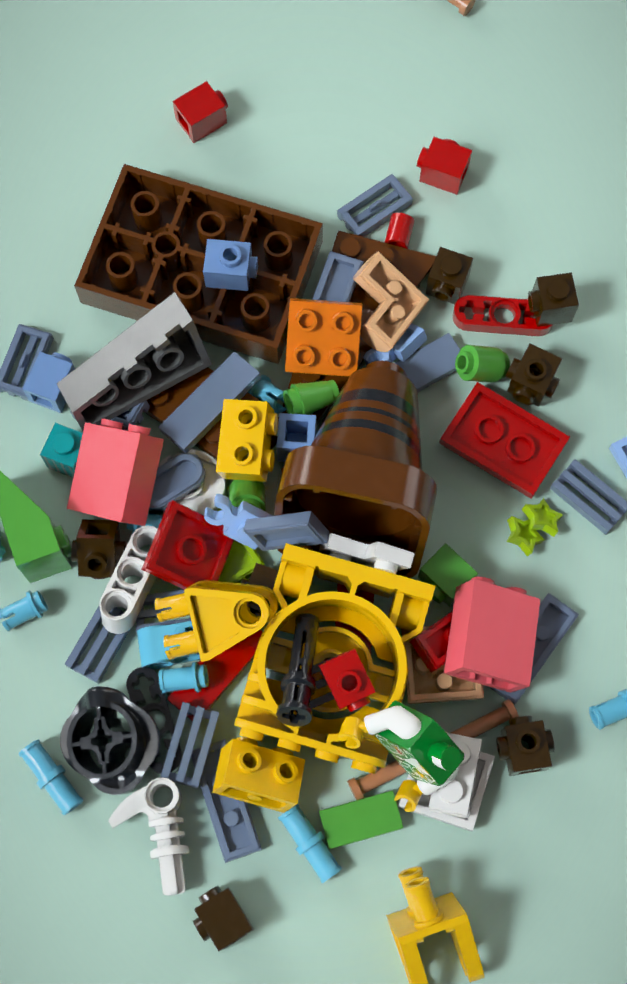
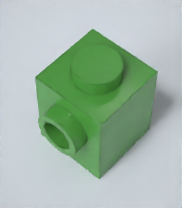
[418,543,478,607]

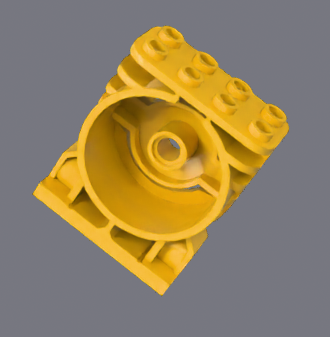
[234,543,435,774]

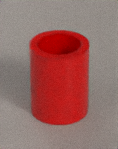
[384,213,415,249]

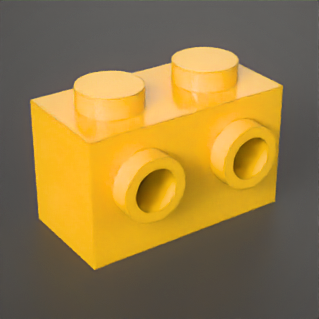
[216,399,278,482]
[212,737,305,813]

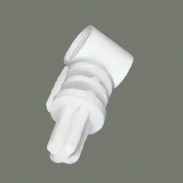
[108,778,189,896]

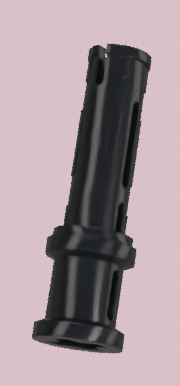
[276,613,320,727]

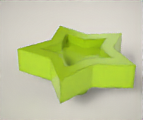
[521,498,563,537]
[506,516,545,557]

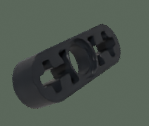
[126,667,183,775]

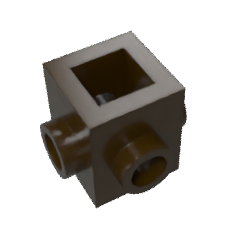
[505,343,562,407]
[71,519,126,579]
[496,716,555,776]

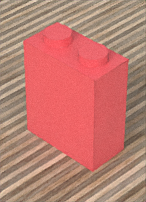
[67,418,164,526]
[444,577,540,693]

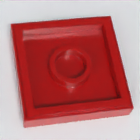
[141,500,234,589]

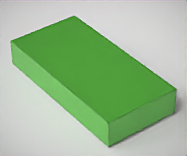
[319,790,404,850]

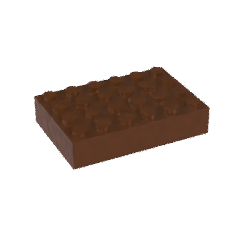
[74,164,323,364]

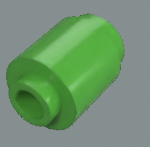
[455,345,510,383]
[229,480,266,512]

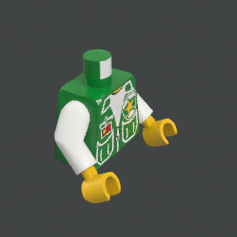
[338,700,464,812]

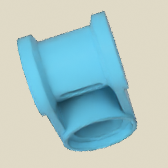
[137,621,201,669]

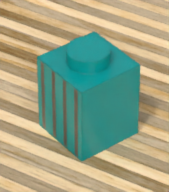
[40,422,83,478]

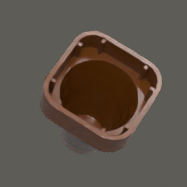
[274,361,437,578]

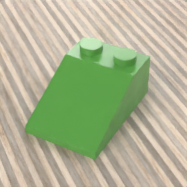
[0,471,72,583]

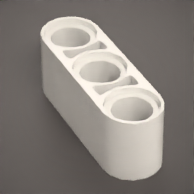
[99,525,158,634]

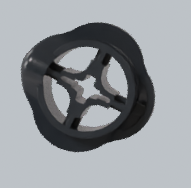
[60,686,160,795]

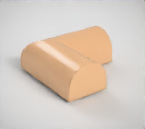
[353,251,429,352]
[401,626,484,704]

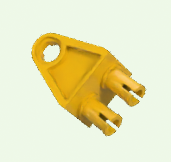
[155,580,279,662]
[386,866,485,984]

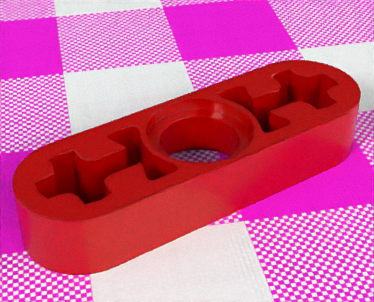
[452,295,553,336]

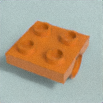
[285,298,362,376]

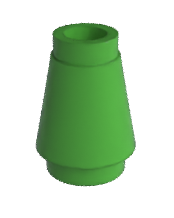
[283,380,339,415]

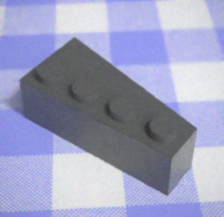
[57,292,212,431]

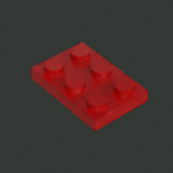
[439,382,570,499]

